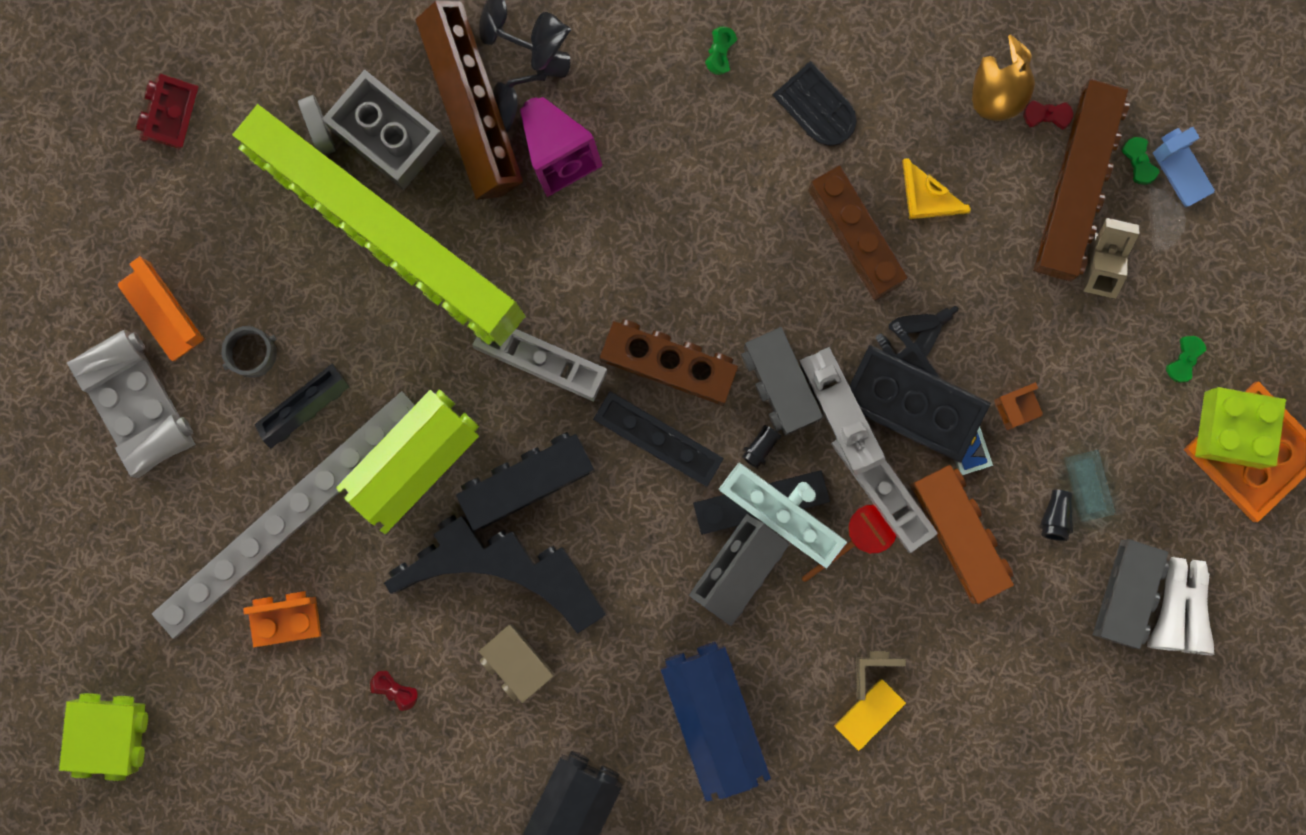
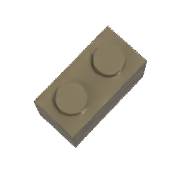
[479,624,555,703]

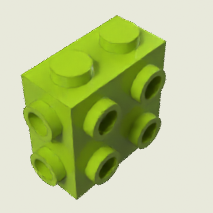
[59,693,148,781]

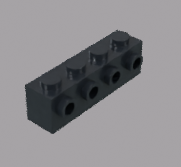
[456,432,595,532]

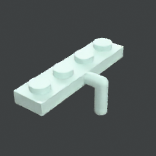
[719,462,847,569]

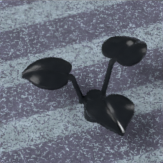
[479,0,572,133]

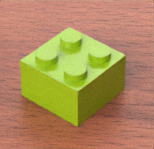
[1195,387,1286,469]

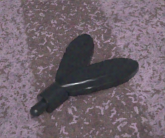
[889,306,959,357]

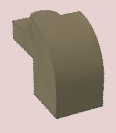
[1084,218,1139,299]

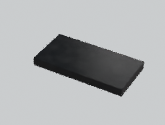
[849,344,991,463]

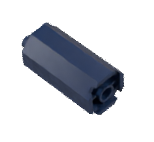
[661,642,771,802]

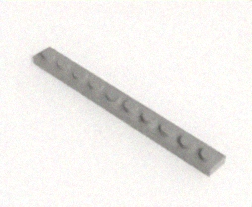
[152,391,415,639]

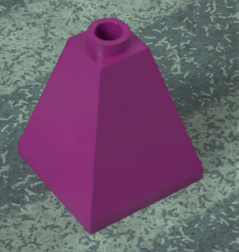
[520,97,603,197]

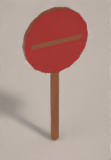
[802,505,896,582]

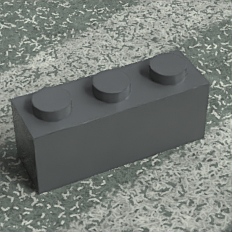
[741,327,823,436]
[689,514,789,626]
[1093,539,1169,649]

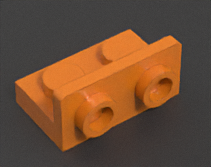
[243,591,321,648]

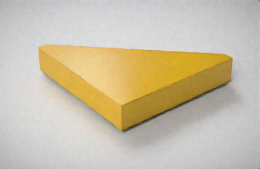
[902,158,971,219]

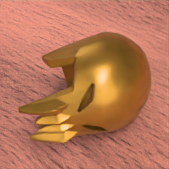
[972,35,1035,121]

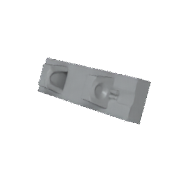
[473,329,607,401]
[799,347,886,476]
[831,439,938,553]

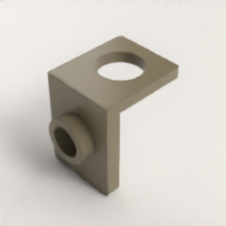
[856,651,906,700]

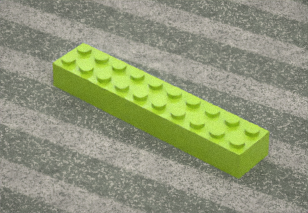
[232,104,526,347]

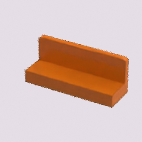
[118,256,205,361]

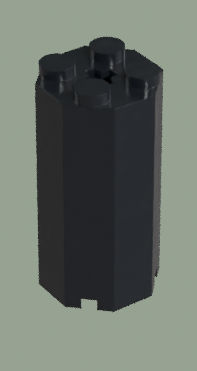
[523,750,623,835]

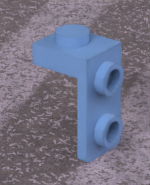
[1152,127,1214,207]

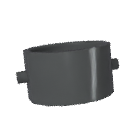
[221,326,277,378]

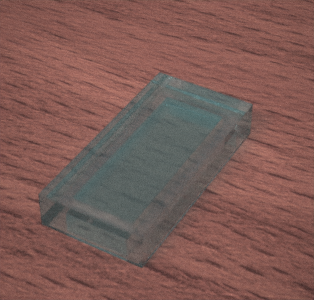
[1064,450,1116,522]

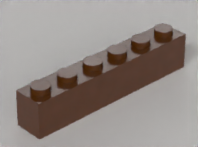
[415,1,523,200]
[1033,79,1130,282]

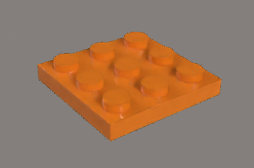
[1183,381,1306,522]

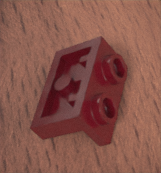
[136,73,199,149]

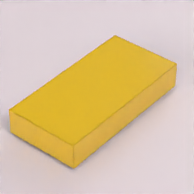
[834,679,906,751]

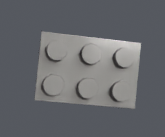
[322,70,446,190]

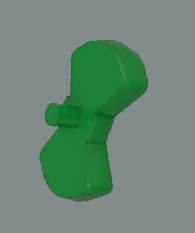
[705,26,737,75]
[1121,137,1160,185]
[1166,336,1206,383]

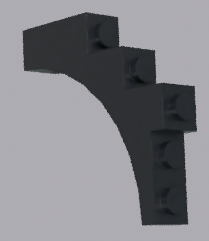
[384,515,607,634]

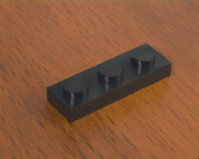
[255,363,349,449]

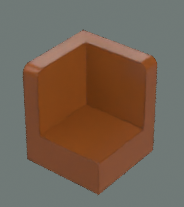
[994,382,1043,430]

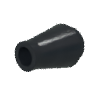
[1039,490,1073,541]

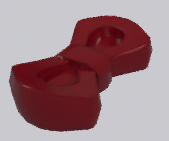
[1023,100,1073,130]
[370,671,418,711]

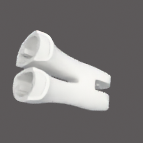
[1147,557,1214,655]

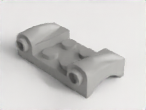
[67,329,196,478]

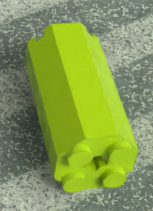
[336,389,480,534]

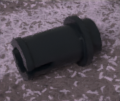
[742,425,781,469]

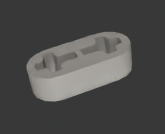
[298,95,336,156]

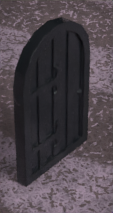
[772,61,856,146]

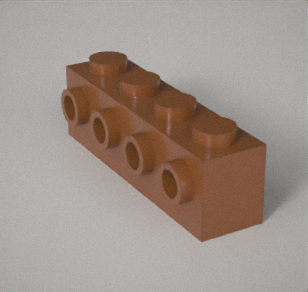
[909,464,1014,604]

